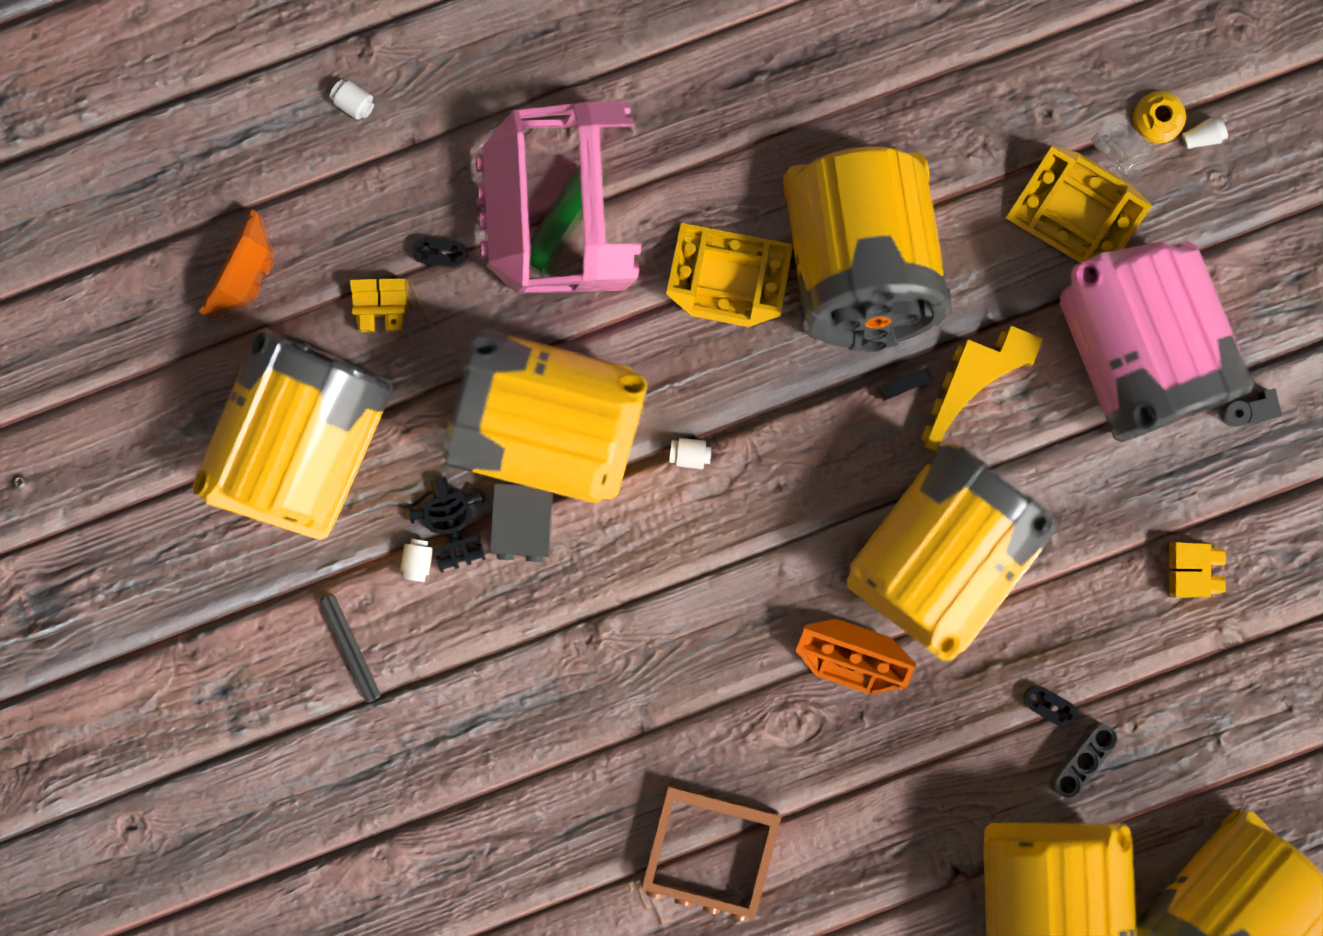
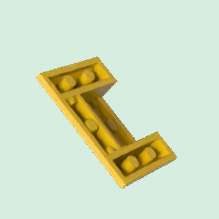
[1006,145,1152,263]
[666,223,793,327]

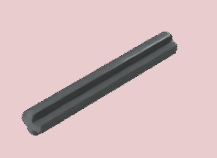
[320,595,381,703]

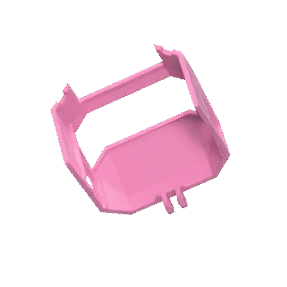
[476,101,641,294]

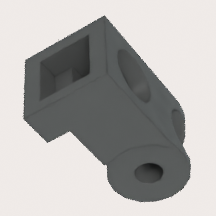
[1221,388,1282,427]

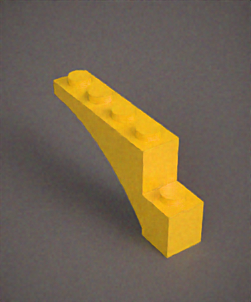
[920,326,1043,453]

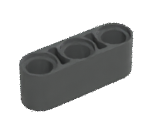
[1050,723,1118,798]

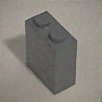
[490,484,554,562]

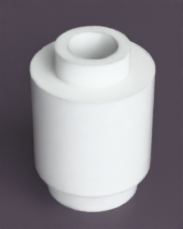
[330,79,374,120]
[669,438,712,469]
[400,539,433,582]

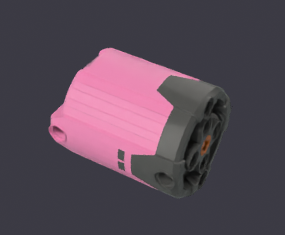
[1060,241,1254,442]

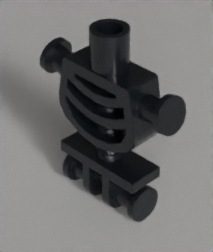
[409,477,486,573]

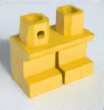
[350,279,409,333]
[1169,542,1226,598]

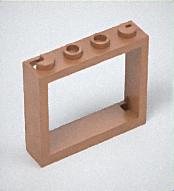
[642,784,782,922]

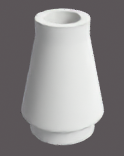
[1182,116,1228,149]

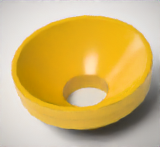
[1132,91,1186,144]

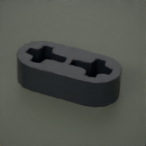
[412,238,468,268]
[878,367,933,401]
[1023,686,1077,727]

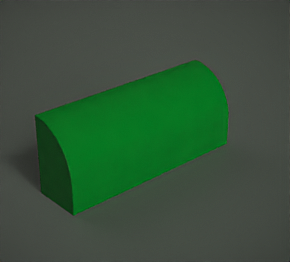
[529,164,605,277]

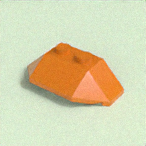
[199,209,275,318]
[795,619,916,695]

